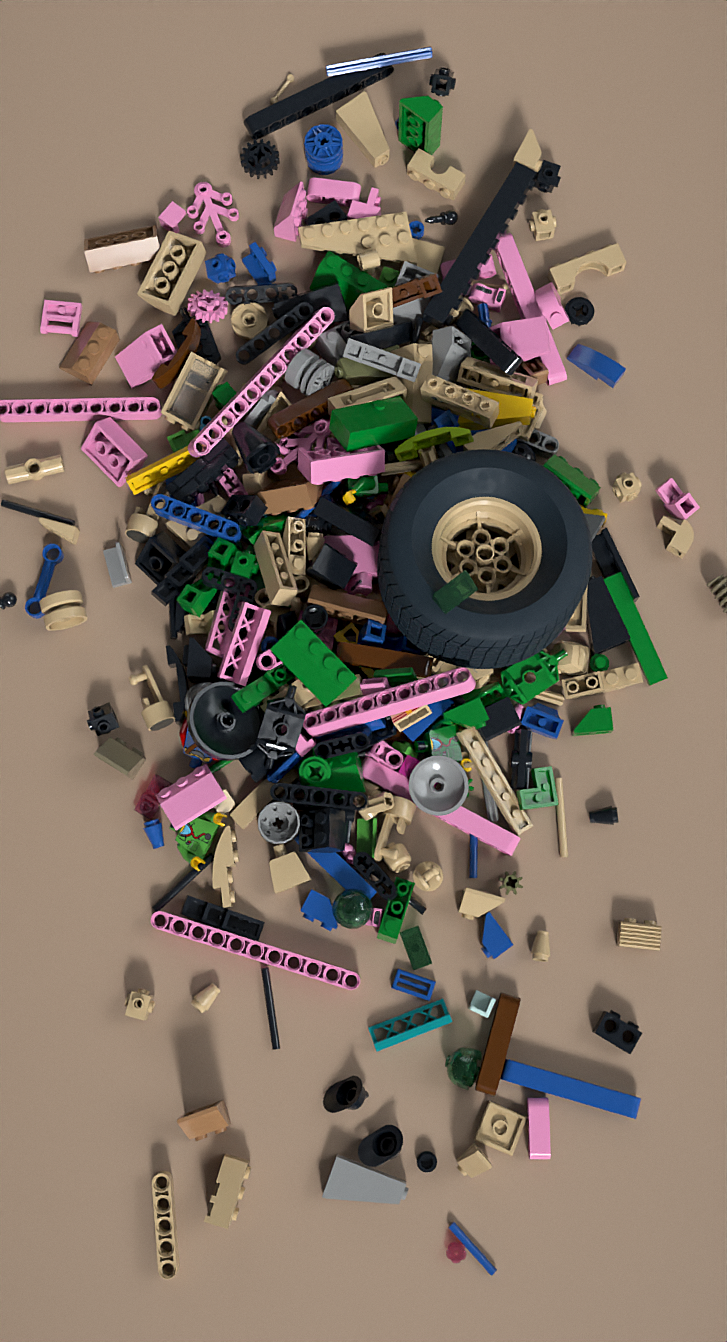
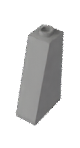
[322,1154,409,1204]

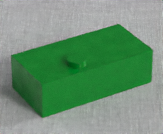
[329,396,418,452]

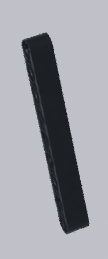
[244,53,394,140]

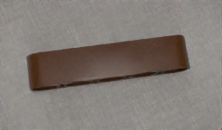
[267,379,354,439]
[336,641,434,678]
[475,993,521,1096]

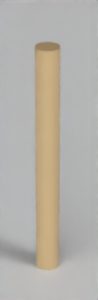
[554,778,568,857]

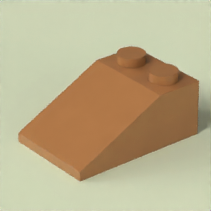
[177,1100,231,1141]

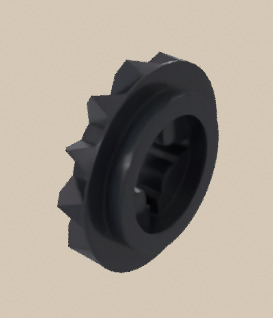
[565,297,594,326]

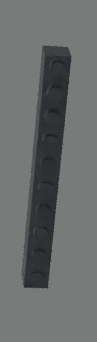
[423,162,537,329]

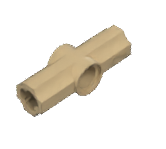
[5,455,65,484]

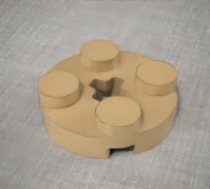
[231,303,268,340]

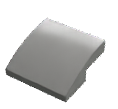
[243,390,278,427]

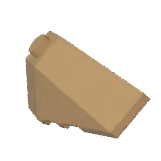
[390,343,433,424]

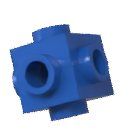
[205,253,236,284]

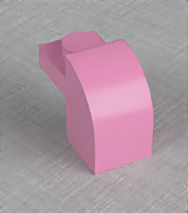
[347,187,381,220]
[535,282,569,329]
[655,478,700,520]

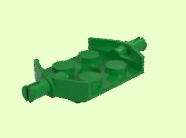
[497,648,568,705]

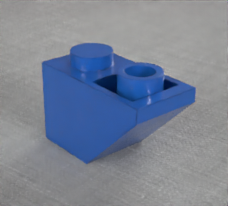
[300,889,338,931]

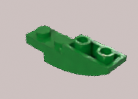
[231,663,296,713]

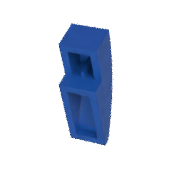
[567,344,626,388]

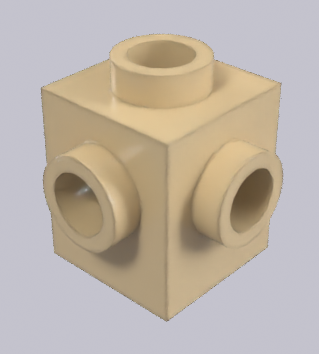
[529,209,556,241]
[612,472,642,503]
[125,988,155,1021]

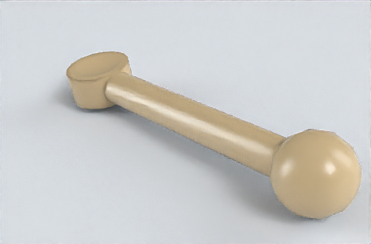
[270,74,294,105]
[471,280,508,290]

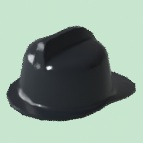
[323,1075,369,1113]
[358,1125,403,1167]

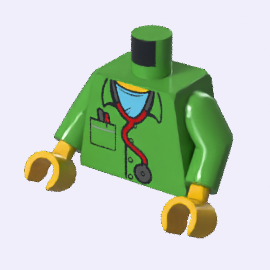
[169,812,227,871]

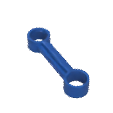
[25,544,64,619]

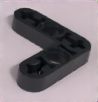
[201,567,257,633]

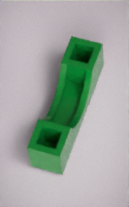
[177,537,238,618]

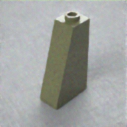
[334,345,399,386]

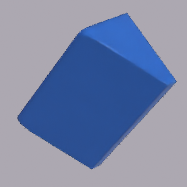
[266,750,304,783]

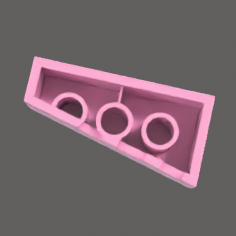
[298,445,385,485]

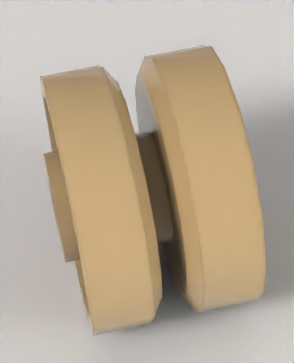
[39,590,87,631]

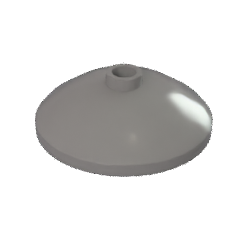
[409,756,469,816]

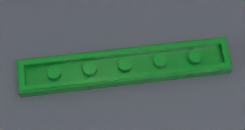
[603,572,668,686]

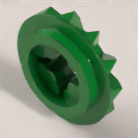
[299,756,331,787]

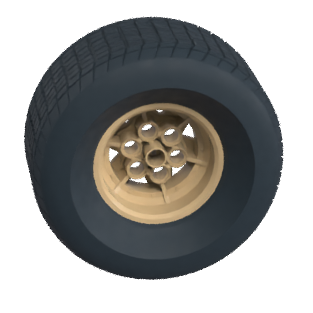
[377,449,593,669]

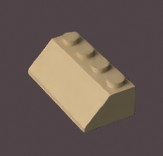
[137,231,207,316]

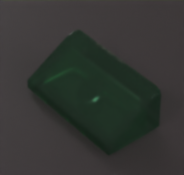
[432,570,478,615]
[399,926,432,971]

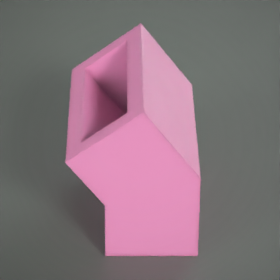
[360,677,392,696]

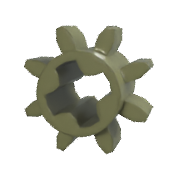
[499,871,523,895]

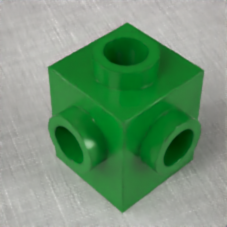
[230,550,259,579]

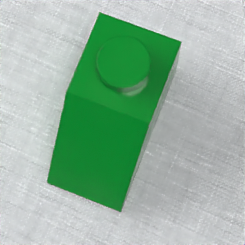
[442,697,489,730]
[572,705,614,736]

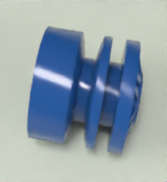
[304,124,343,175]

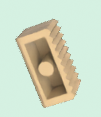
[617,918,662,950]

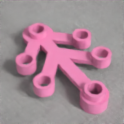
[187,182,239,247]
[270,420,331,475]

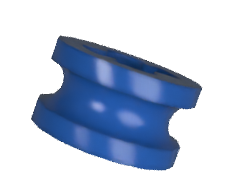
[409,221,424,240]

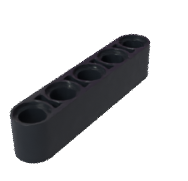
[236,301,313,364]
[454,308,523,376]
[270,783,369,811]

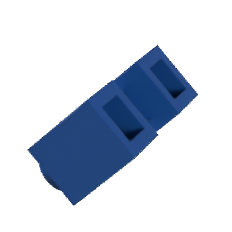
[357,619,420,655]

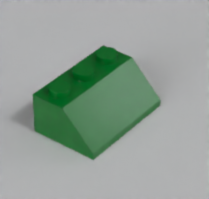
[543,454,601,508]
[297,752,366,807]

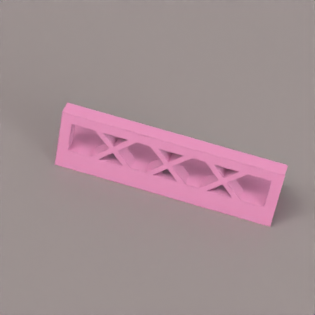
[205,579,251,658]
[217,602,271,686]

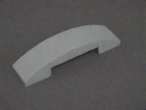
[343,338,421,382]

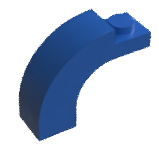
[403,698,455,742]

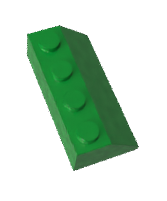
[398,96,443,155]
[310,251,389,313]
[270,620,357,707]

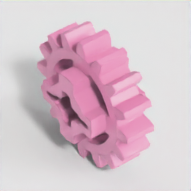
[187,290,228,323]

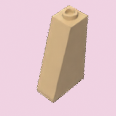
[336,91,389,168]

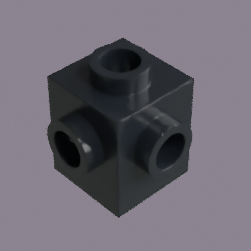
[429,67,456,96]
[535,160,561,193]
[87,702,119,736]

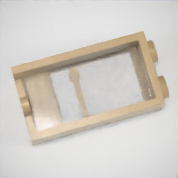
[161,352,228,432]

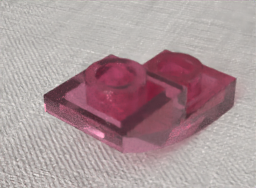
[134,774,172,820]

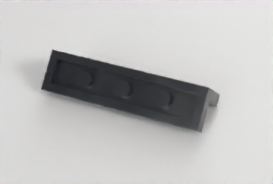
[592,528,640,602]

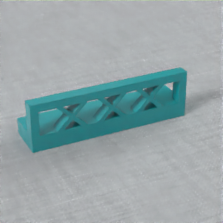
[368,998,453,1052]

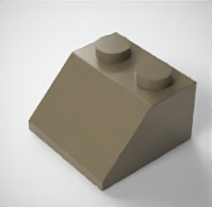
[93,737,145,779]

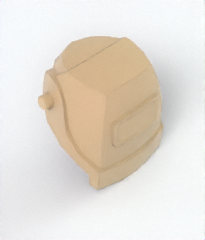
[551,640,591,676]

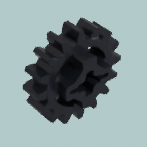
[240,139,280,179]

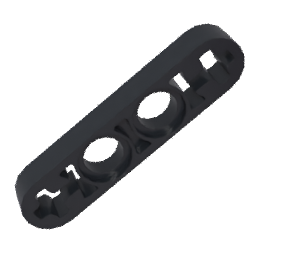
[226,282,298,305]

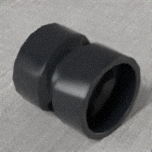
[301,605,328,635]

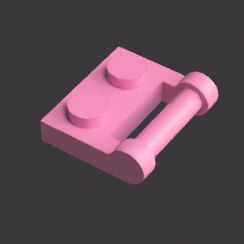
[40,300,83,337]

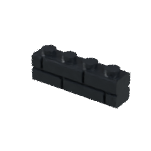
[165,438,240,505]

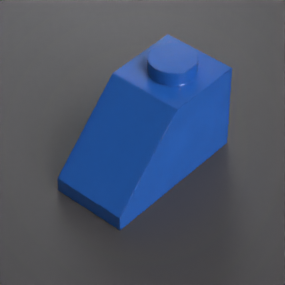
[481,912,513,959]

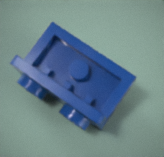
[242,242,277,285]

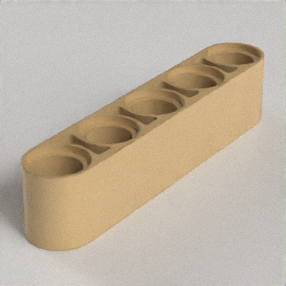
[152,1170,180,1280]

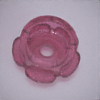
[446,1242,467,1263]

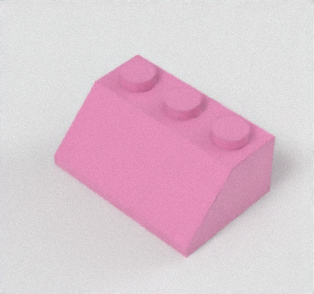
[81,417,148,487]
[156,764,227,830]

